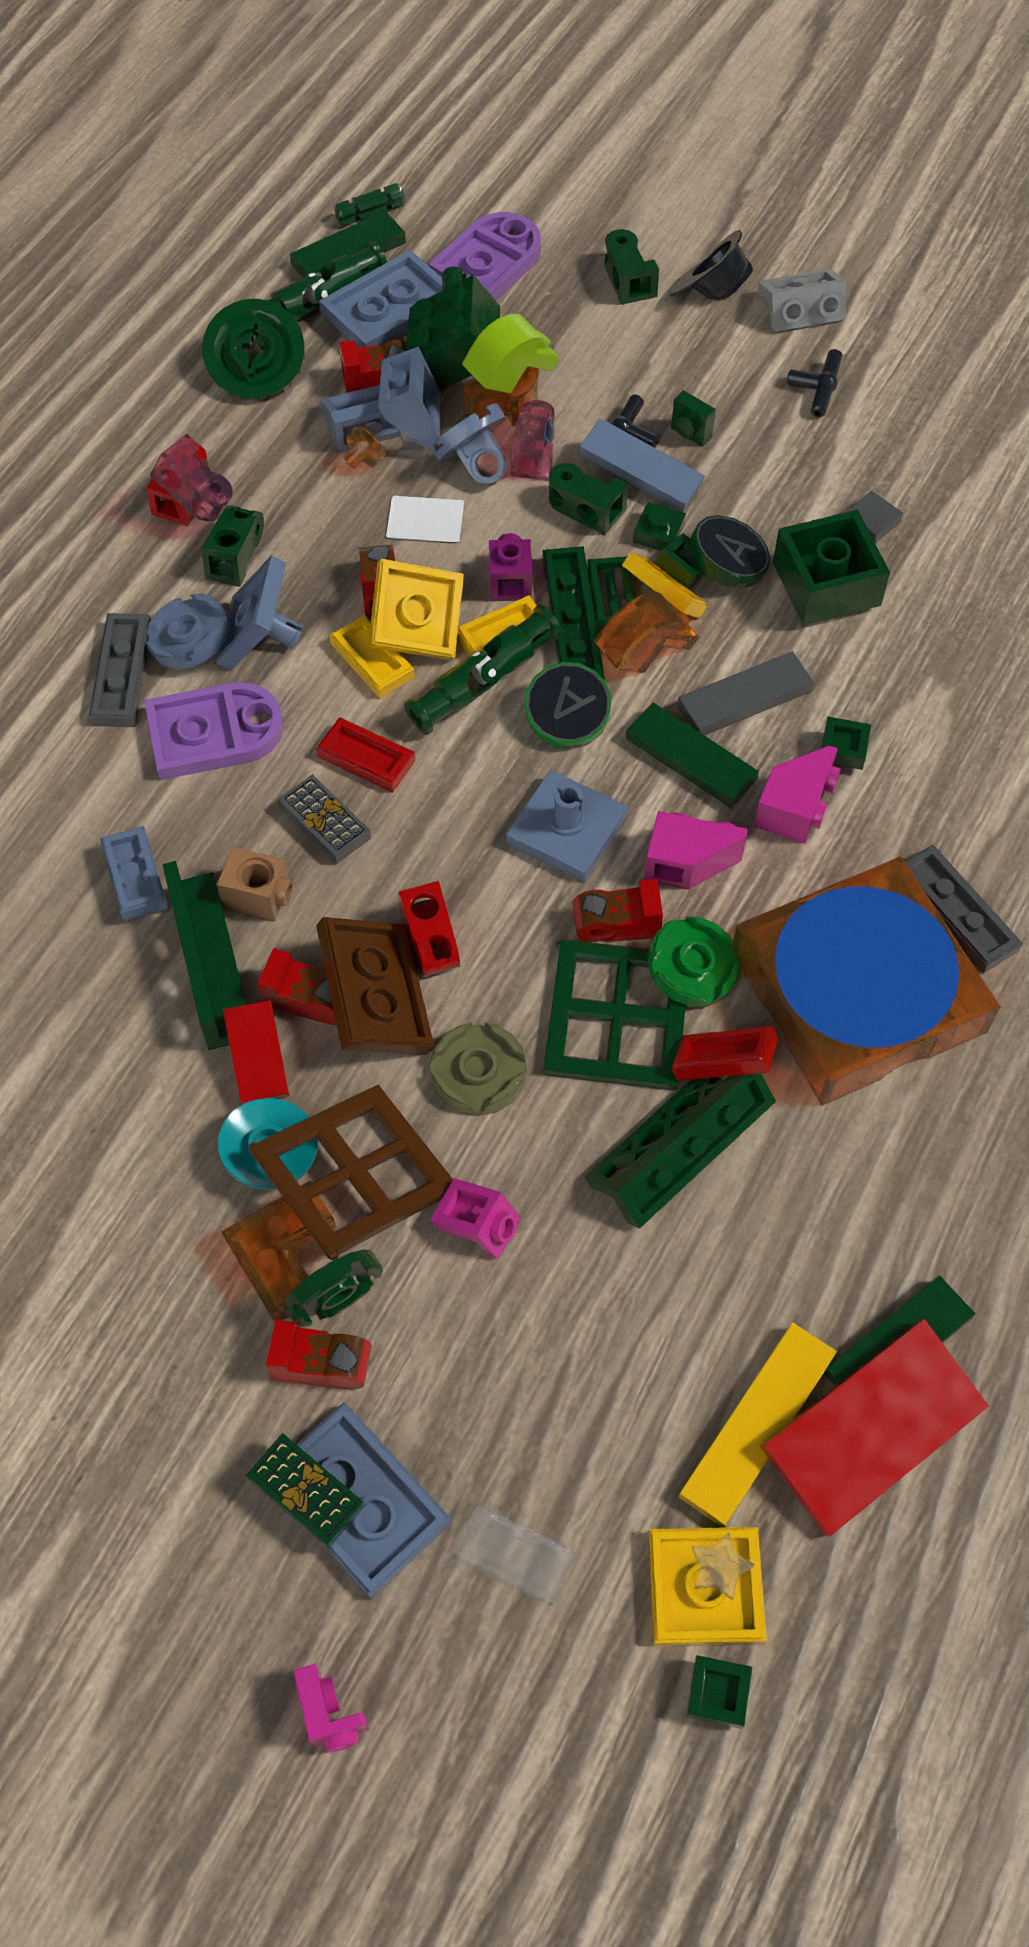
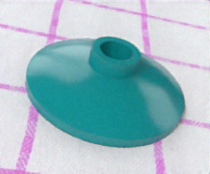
[218,1098,318,1189]

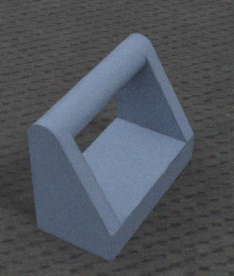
[378,347,442,448]
[319,384,407,452]

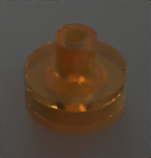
[343,425,386,469]

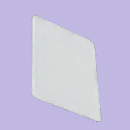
[386,496,464,543]

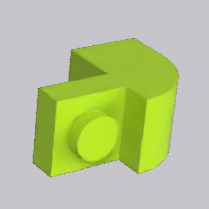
[462,314,560,393]

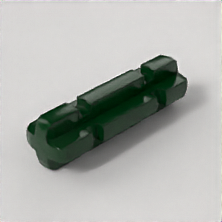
[334,183,405,226]

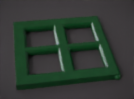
[543,939,686,1091]

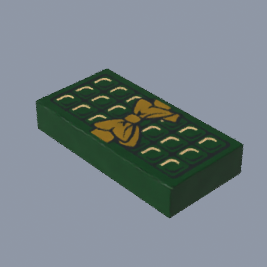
[246,1433,365,1549]

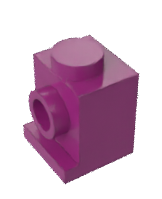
[489,533,532,601]

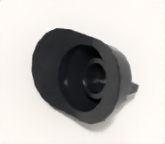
[668,230,753,300]

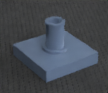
[216,555,303,671]
[506,769,629,883]

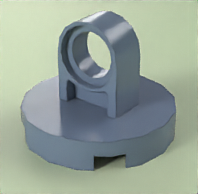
[430,403,507,484]

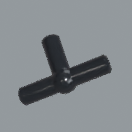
[787,349,843,417]
[611,394,659,448]

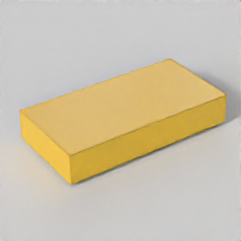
[622,553,708,618]
[457,595,537,656]
[330,614,415,699]

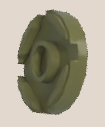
[430,1023,527,1116]

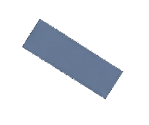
[578,418,705,512]

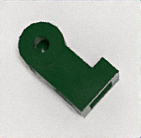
[604,229,659,305]
[549,463,627,535]
[201,505,264,587]

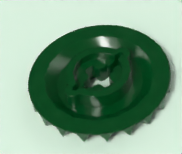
[202,299,305,401]

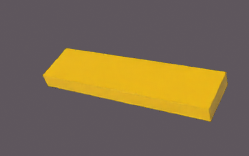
[678,1322,837,1528]

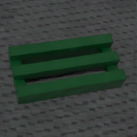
[587,556,639,635]

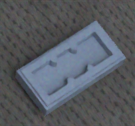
[100,826,168,921]

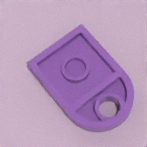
[428,212,541,301]
[144,682,283,780]

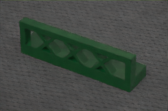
[162,861,247,1050]
[584,1073,776,1229]

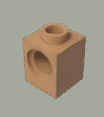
[217,847,293,921]

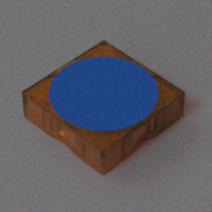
[732,856,1001,1106]

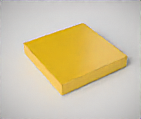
[368,559,464,661]
[648,1527,767,1646]

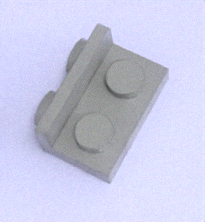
[758,269,846,332]

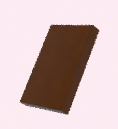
[316,917,434,1055]

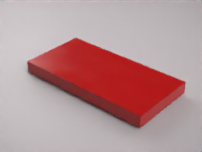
[760,1319,989,1536]

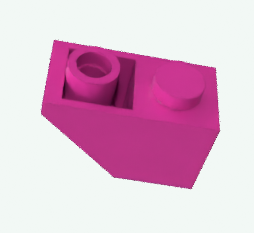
[754,746,841,843]
[644,811,748,890]

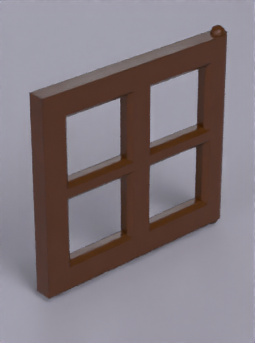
[249,1085,453,1260]

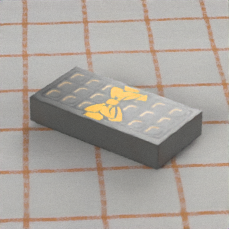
[278,774,371,864]

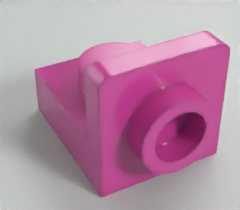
[430,1178,520,1258]
[294,1663,369,1753]

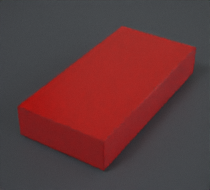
[316,717,416,793]
[223,1000,290,1105]
[672,1026,778,1081]

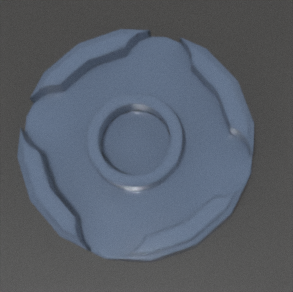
[146,594,230,670]

